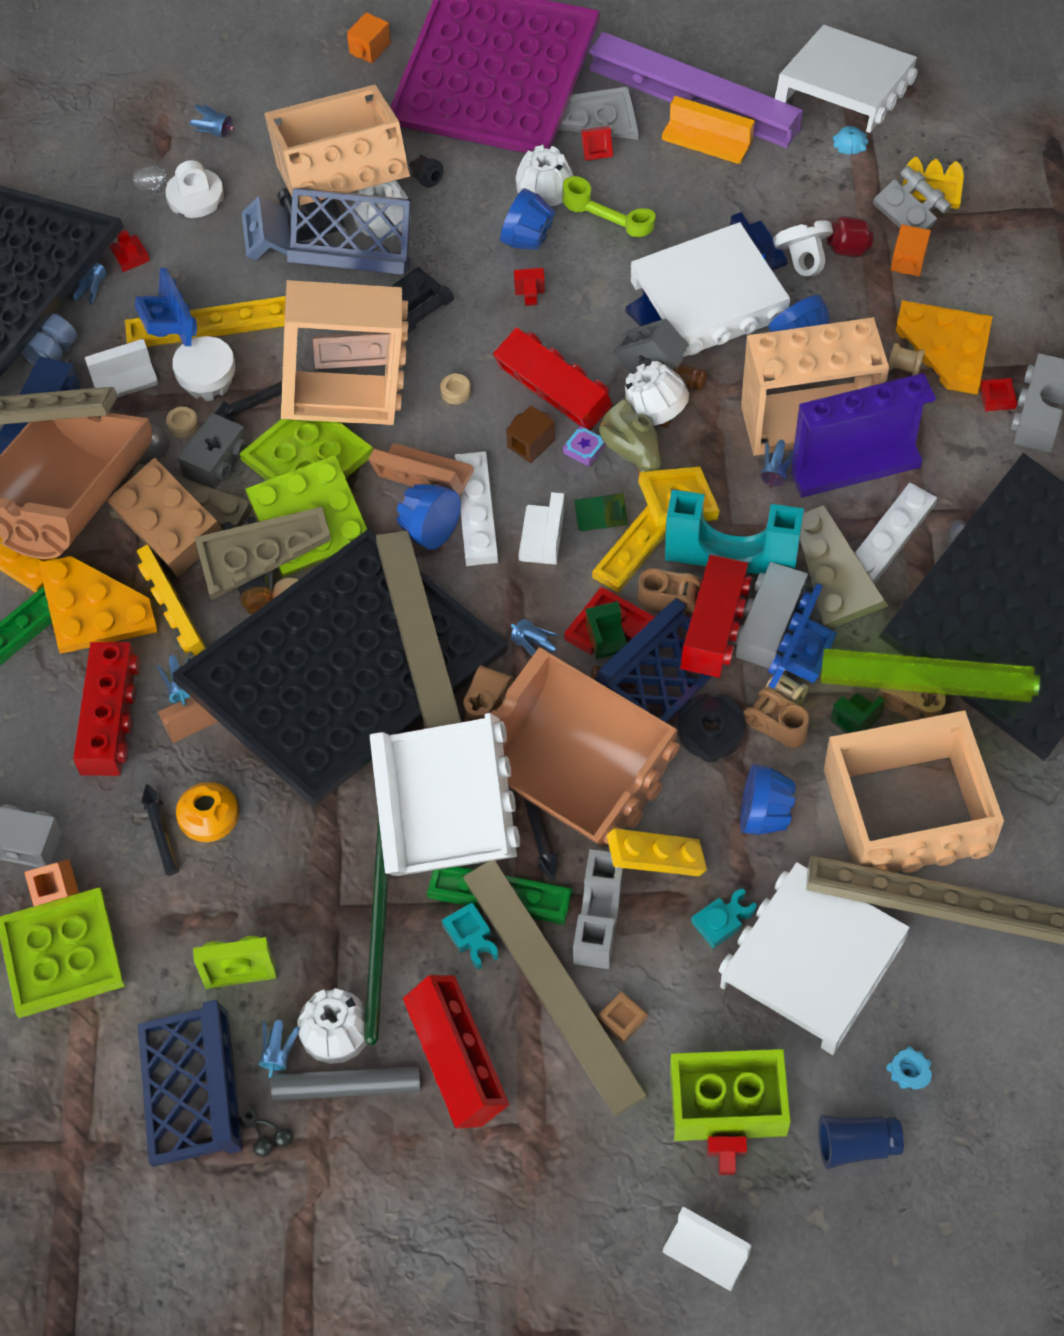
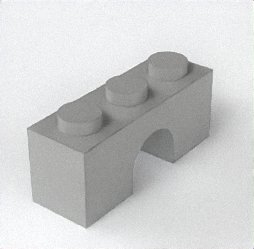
[1011,353,1064,453]
[573,849,625,969]

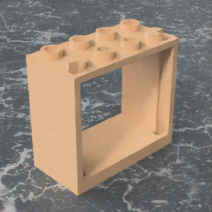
[264,84,410,205]
[281,280,408,425]
[741,317,889,456]
[823,710,1004,873]

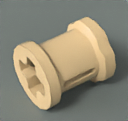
[888,343,925,375]
[766,671,809,706]

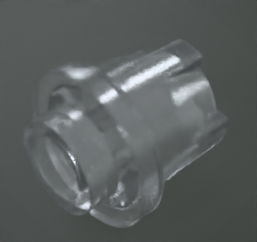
[133,163,167,193]

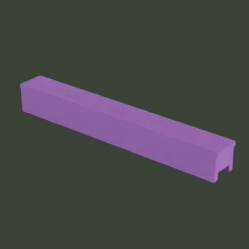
[590,32,803,148]

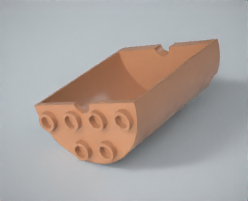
[0,413,152,559]
[491,647,680,846]

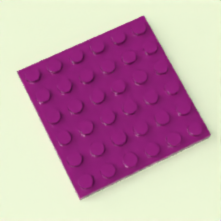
[390,0,600,153]

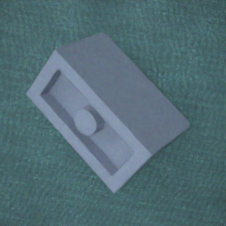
[241,196,290,261]

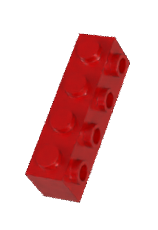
[493,327,613,431]
[680,554,752,678]
[73,642,140,776]
[403,975,510,1129]

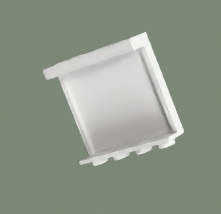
[775,25,918,133]
[631,222,790,357]
[370,713,520,876]
[719,862,910,1055]

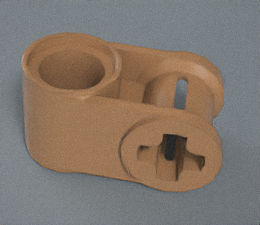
[637,568,702,617]
[463,666,513,722]
[877,667,946,721]
[743,687,809,748]

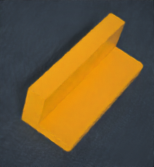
[662,96,755,164]

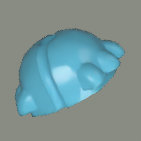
[833,126,868,155]
[886,1046,932,1090]

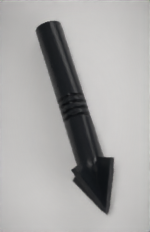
[214,381,282,422]
[140,783,179,876]
[524,798,558,881]

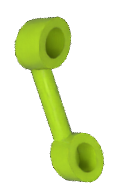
[562,176,656,237]

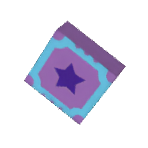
[563,426,606,467]

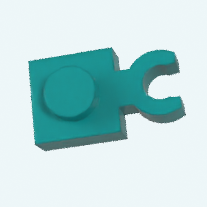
[691,889,757,949]
[442,903,498,970]

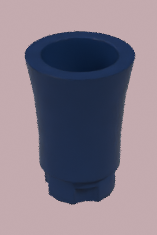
[818,1115,904,1169]

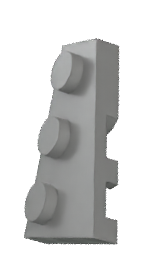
[558,86,639,140]

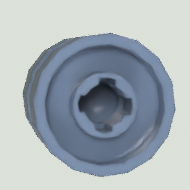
[21,314,77,365]

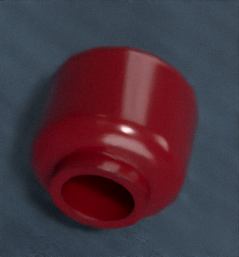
[827,216,873,258]

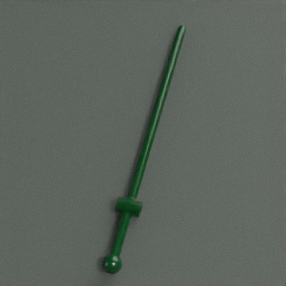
[364,760,388,1046]

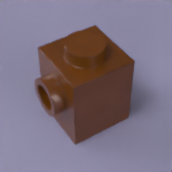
[506,406,555,463]

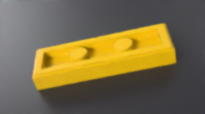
[592,506,666,593]

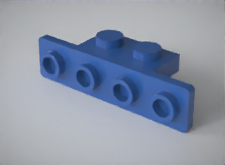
[135,268,197,347]
[768,583,837,689]

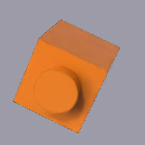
[347,12,391,64]
[891,224,931,277]
[24,859,79,906]

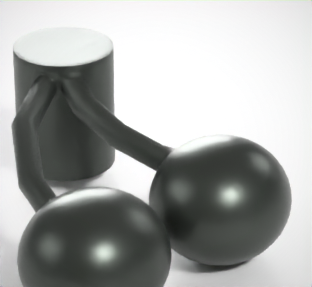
[239,1109,293,1157]

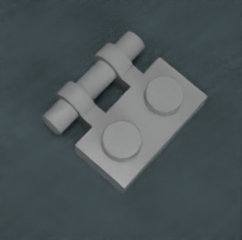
[873,166,951,230]

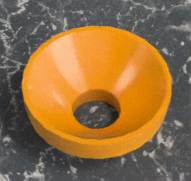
[176,782,240,842]

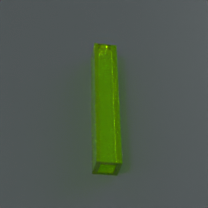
[821,649,1040,703]

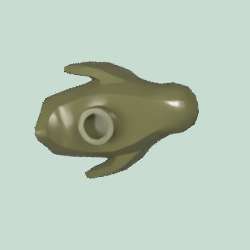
[599,398,662,476]

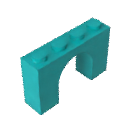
[665,490,804,574]

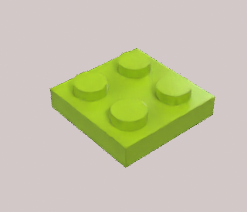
[193,936,277,989]

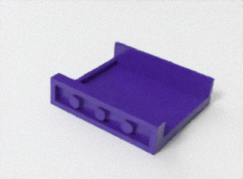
[791,373,936,498]

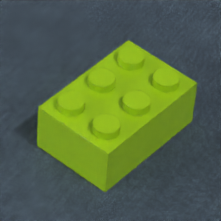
[669,1049,790,1141]

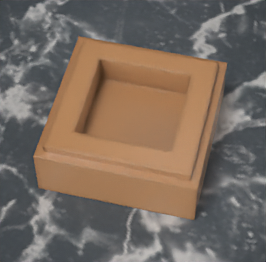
[597,991,648,1044]

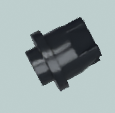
[409,155,443,188]

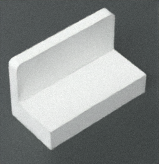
[85,339,158,398]
[519,492,565,565]
[663,1207,751,1291]

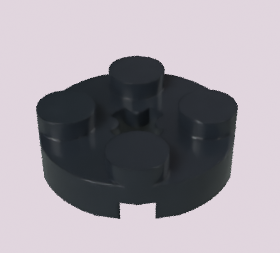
[677,694,745,762]

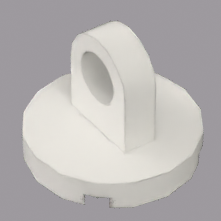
[166,160,224,218]
[773,220,833,276]

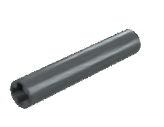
[271,1066,421,1101]

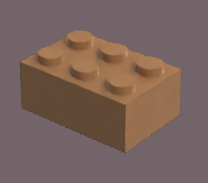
[106,458,223,577]

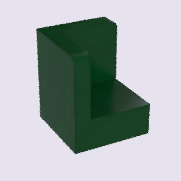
[574,493,628,531]
[586,601,627,659]
[830,693,886,734]

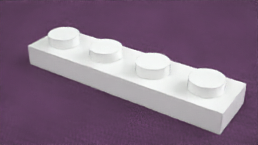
[455,451,498,566]
[855,483,937,583]

